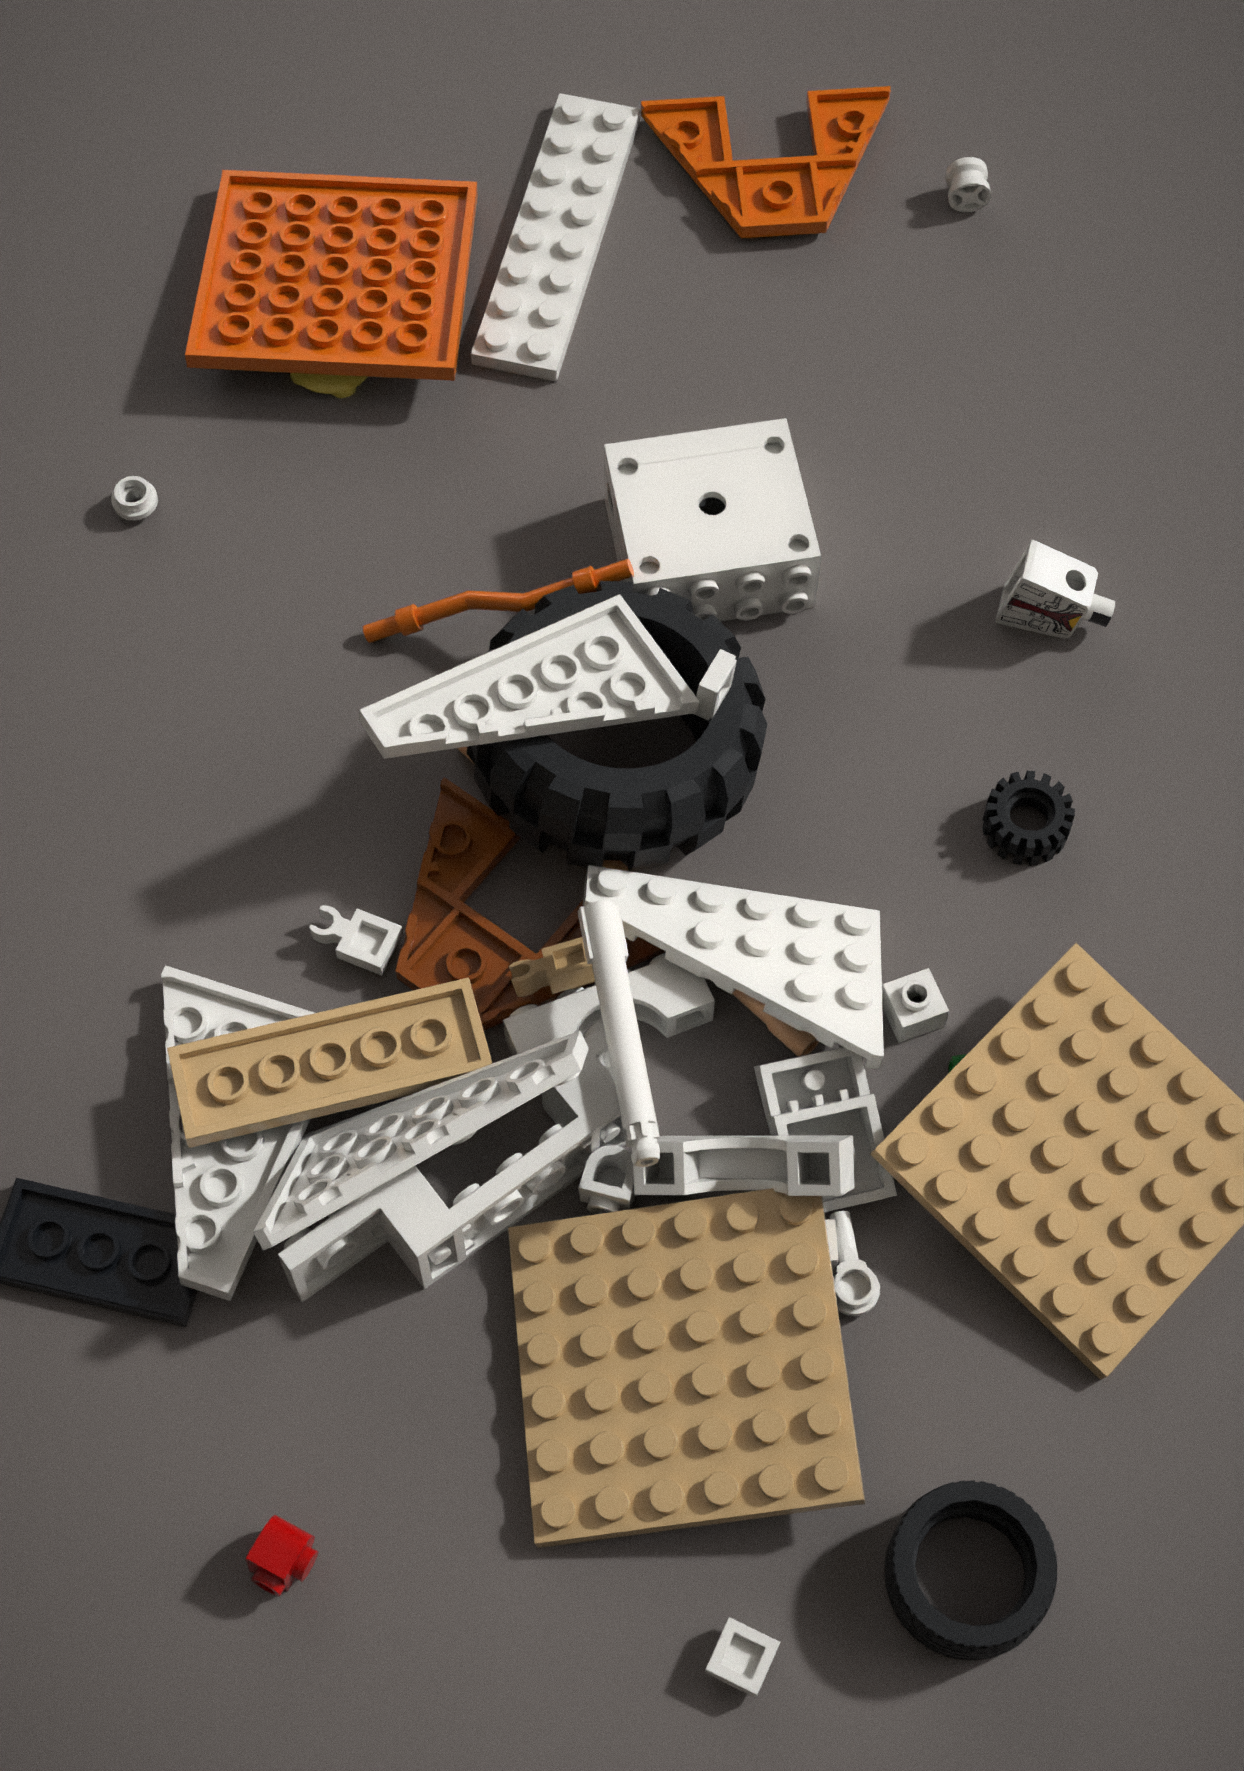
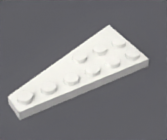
[359,594,700,759]

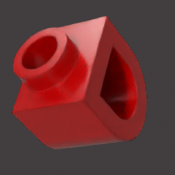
[245,1515,318,1597]

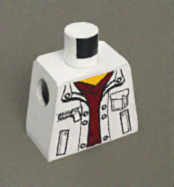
[995,540,1115,639]

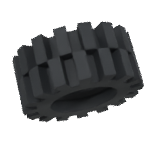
[982,771,1075,866]

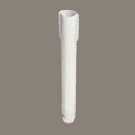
[578,900,660,1167]

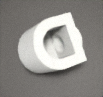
[578,1145,636,1214]

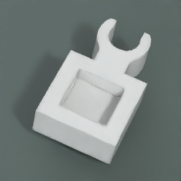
[309,905,403,976]

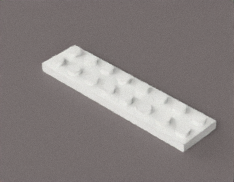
[471,93,640,382]

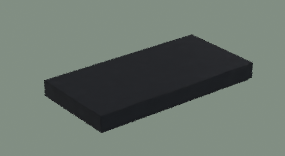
[0,1178,198,1327]

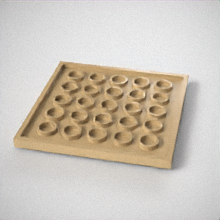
[870,943,1244,1380]
[508,1188,865,1548]

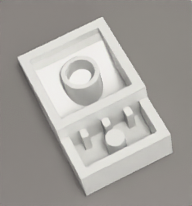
[754,1046,897,1212]

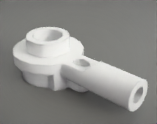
[830,1211,880,1316]

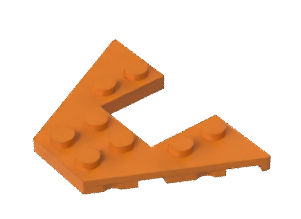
[641,86,891,238]

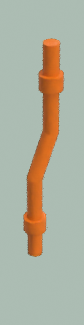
[363,559,634,643]

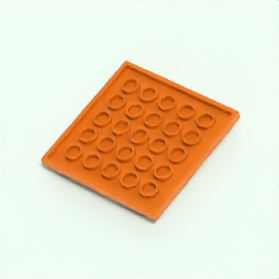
[185,170,478,381]

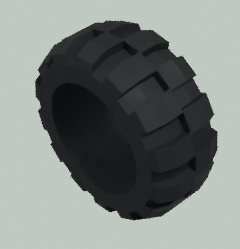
[467,581,767,871]

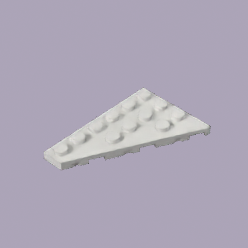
[583,865,884,1070]
[161,965,314,1301]
[253,1030,589,1250]

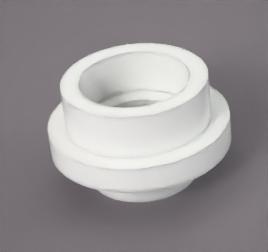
[111,476,158,520]

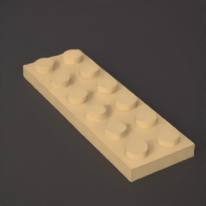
[167,977,493,1148]

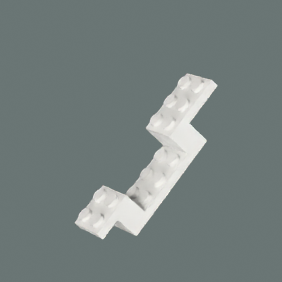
[278,1019,626,1302]

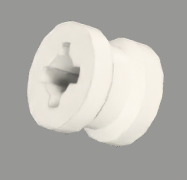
[945,157,991,212]

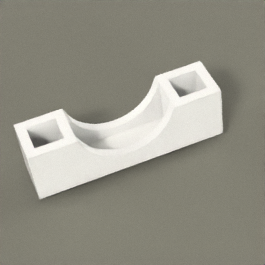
[503,953,715,1056]
[633,1135,854,1196]

